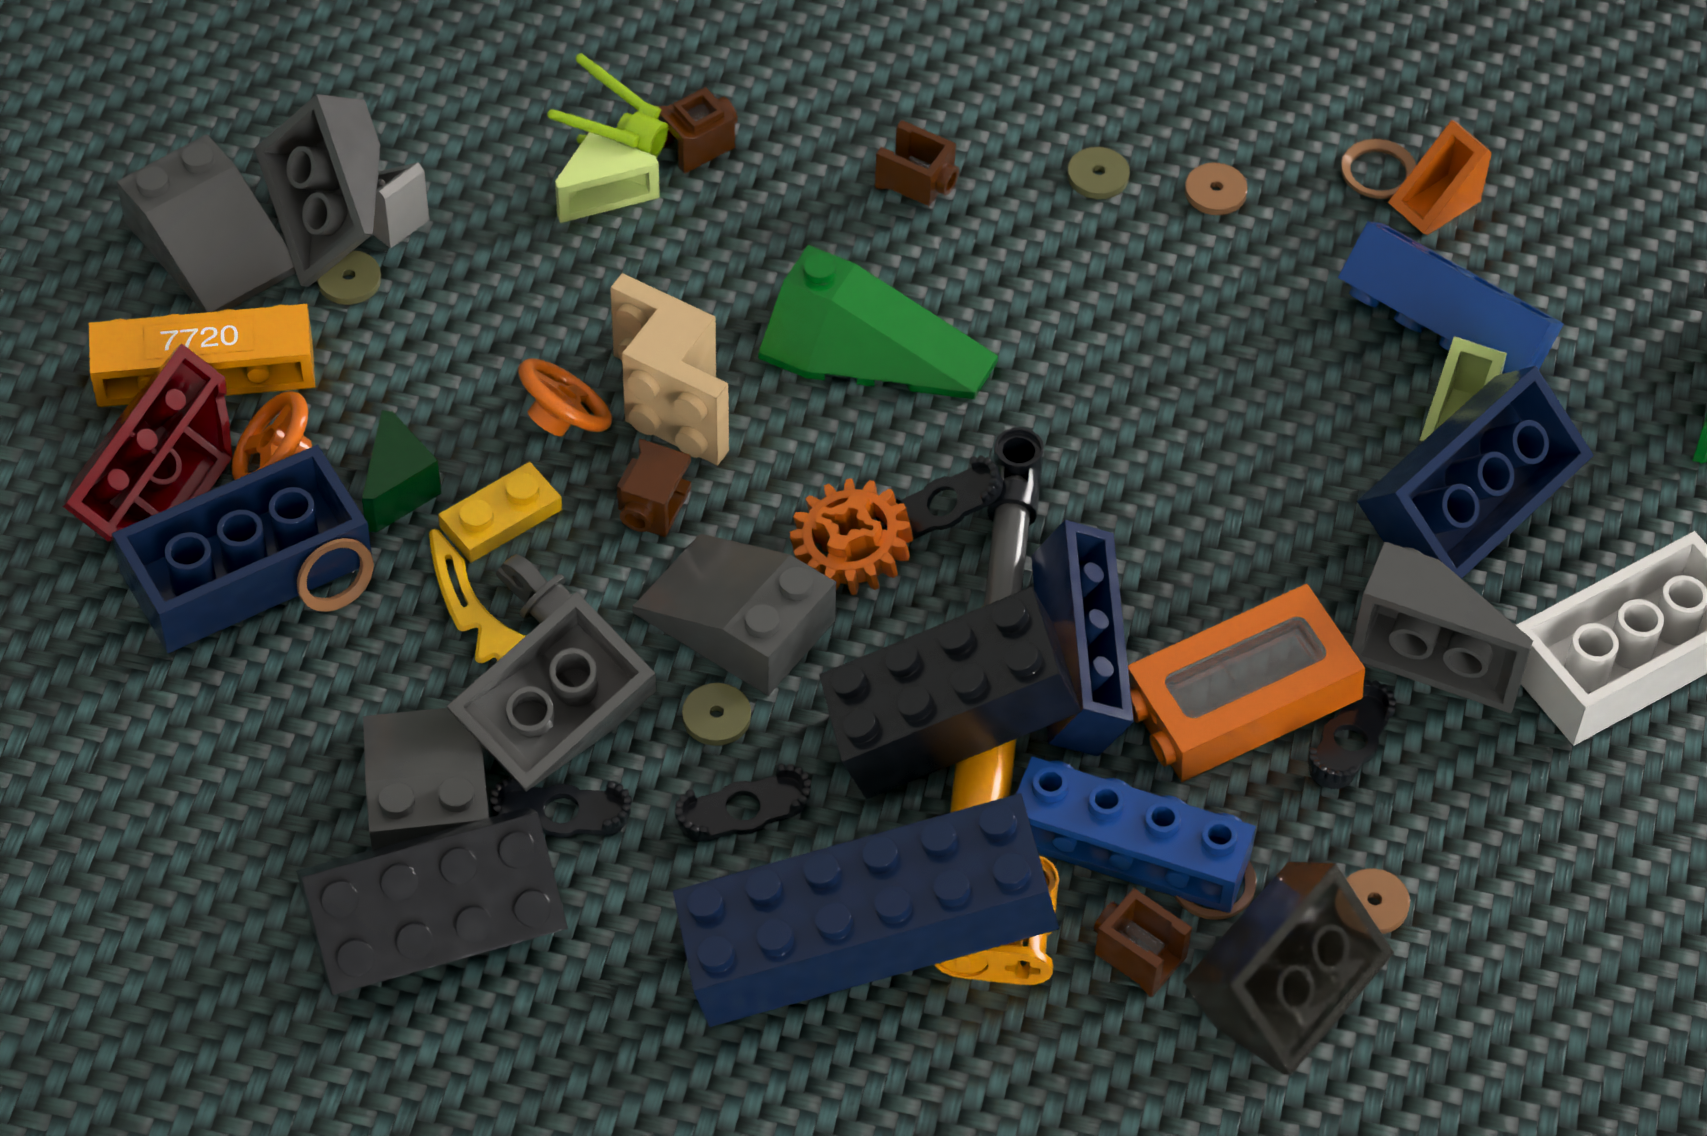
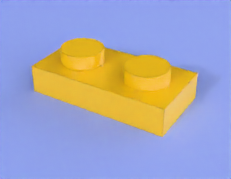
[438,462,562,563]

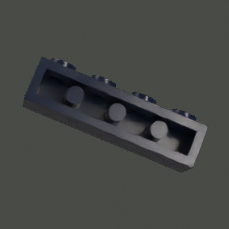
[1031,520,1134,756]

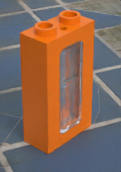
[1128,583,1365,782]

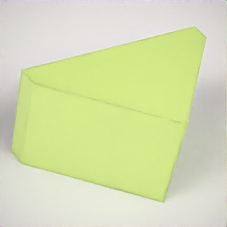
[555,132,660,223]
[1420,337,1507,441]

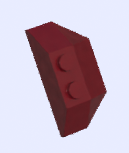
[62,343,232,541]

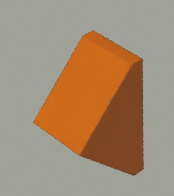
[1388,120,1492,235]

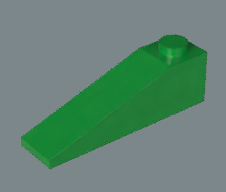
[758,245,998,399]

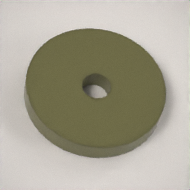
[1067,147,1130,199]
[317,250,381,305]
[682,683,751,746]

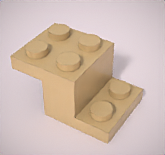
[610,273,729,466]

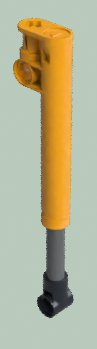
[934,427,1059,985]

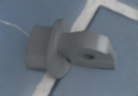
[495,554,572,623]

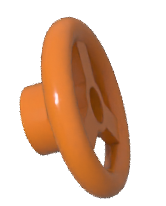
[518,358,612,437]
[232,391,312,480]

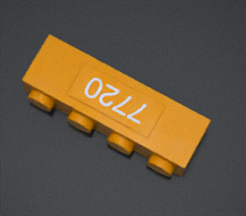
[89,304,315,407]

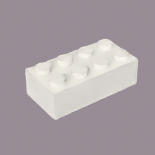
[1516,531,1707,746]

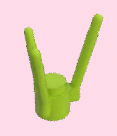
[547,53,668,158]

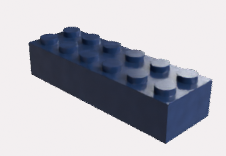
[673,793,1059,1027]

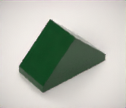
[362,410,442,532]

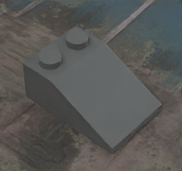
[254,94,380,287]
[117,134,296,313]
[632,533,836,696]
[1351,542,1533,713]
[447,591,656,792]
[363,708,489,850]

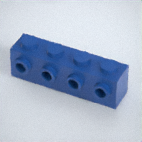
[1338,221,1564,374]
[1016,756,1256,913]

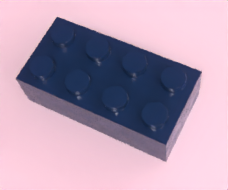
[1357,365,1594,579]
[112,444,372,653]

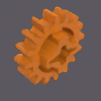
[790,478,913,595]

